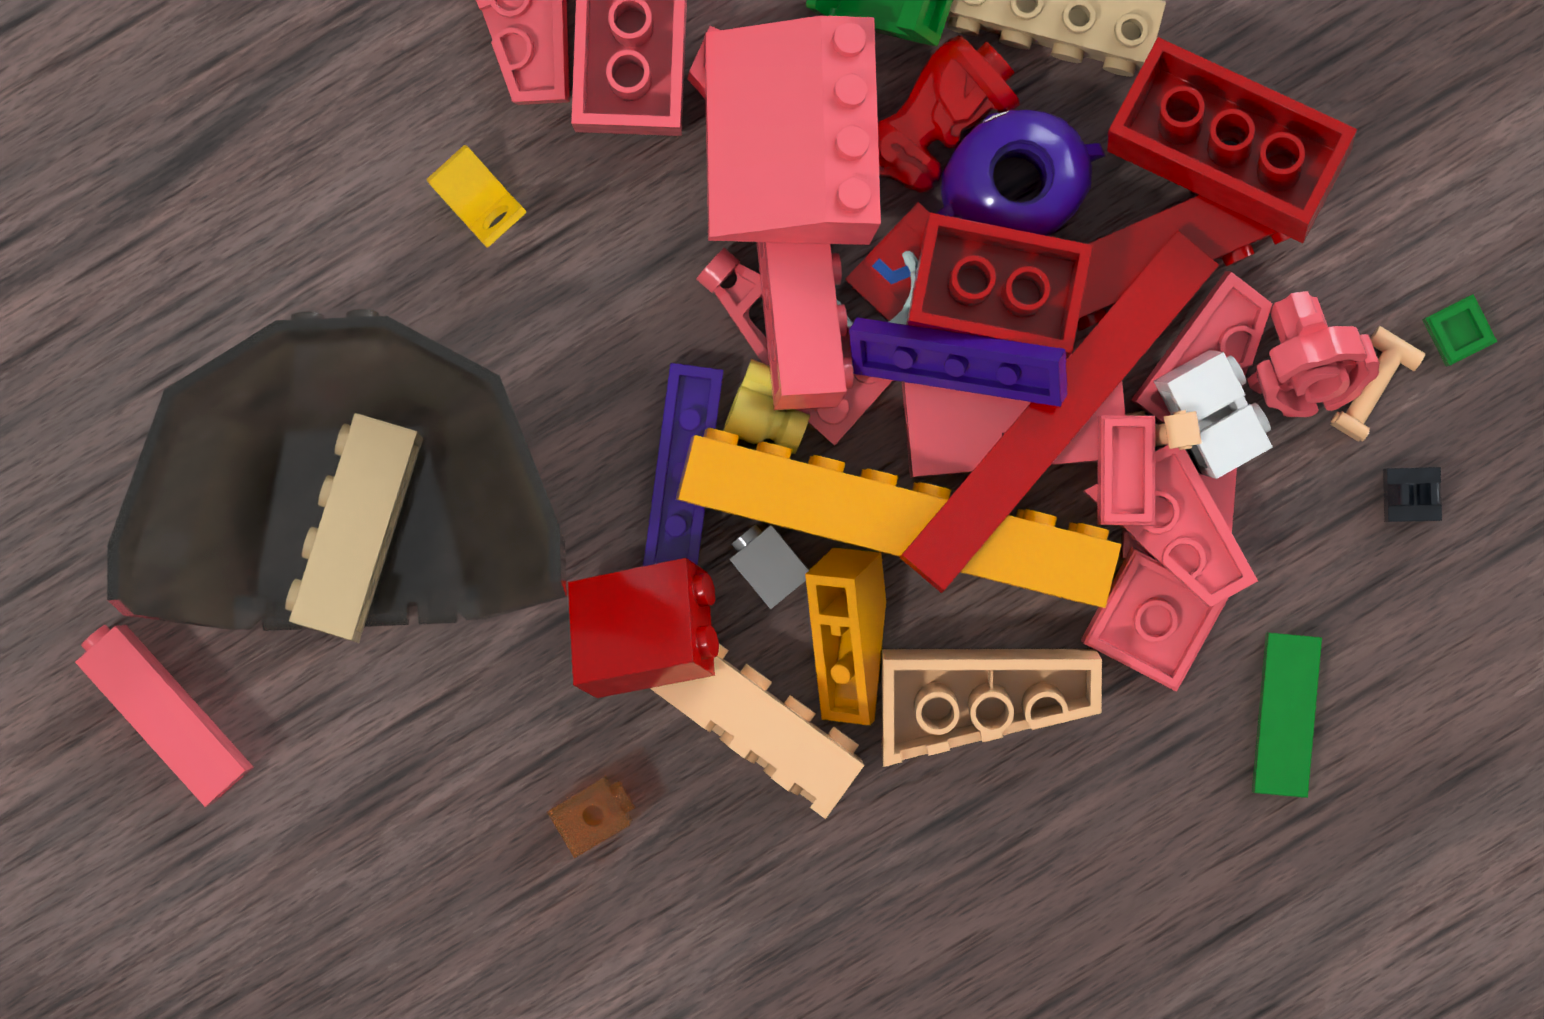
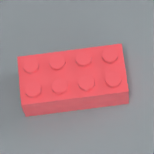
[571,0,687,136]

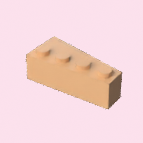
[650,643,864,819]
[882,649,1102,767]

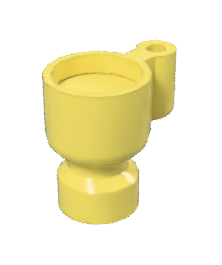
[723,359,810,454]

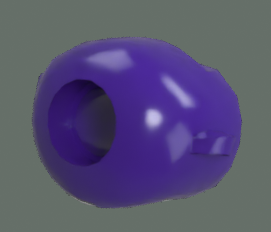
[935,110,1106,236]

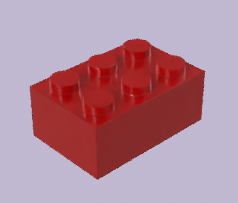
[906,213,1093,359]

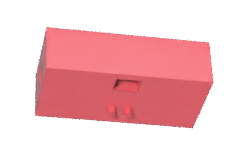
[901,354,1126,478]

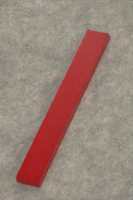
[899,230,1219,593]

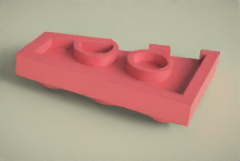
[476,0,570,105]
[1131,271,1273,423]
[1083,444,1258,607]

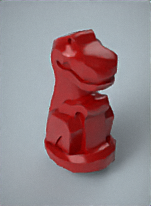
[878,35,1020,193]

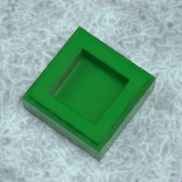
[1422,294,1497,367]

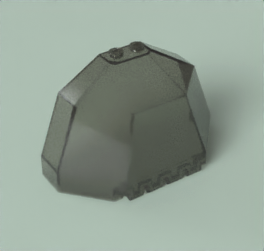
[107,309,567,631]

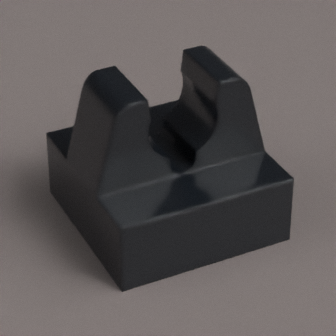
[1383,467,1442,522]

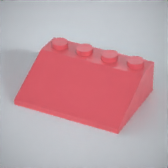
[704,15,881,245]

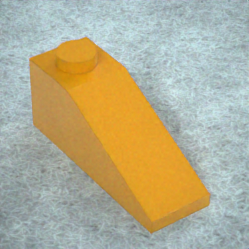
[805,548,886,725]

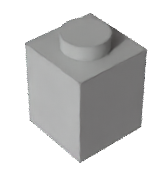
[729,524,809,609]

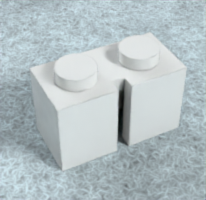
[1154,350,1273,479]

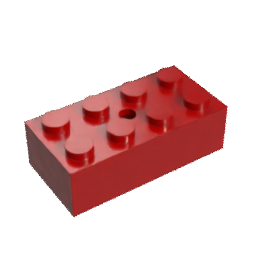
[1107,37,1357,243]

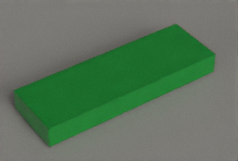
[1252,632,1322,798]

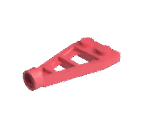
[696,247,893,446]

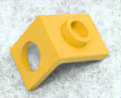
[427,145,527,248]

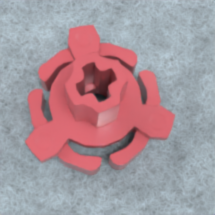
[1247,291,1380,417]

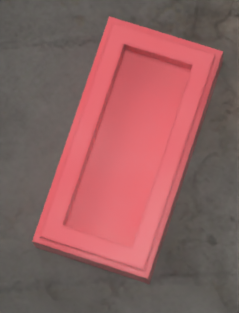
[1097,415,1155,525]

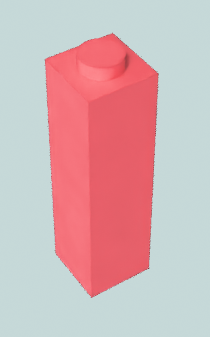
[75,624,254,807]

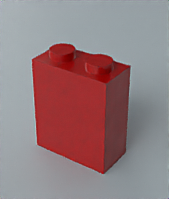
[568,558,719,698]

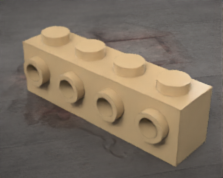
[946,0,1166,77]
[285,413,423,643]

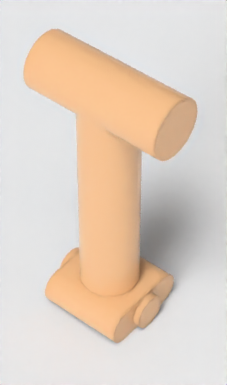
[1330,325,1425,442]
[1125,410,1202,450]

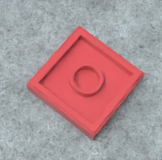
[1081,546,1228,692]

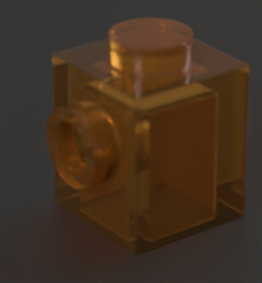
[547,775,635,858]

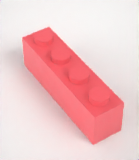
[756,242,853,410]

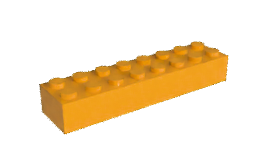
[676,428,1122,608]

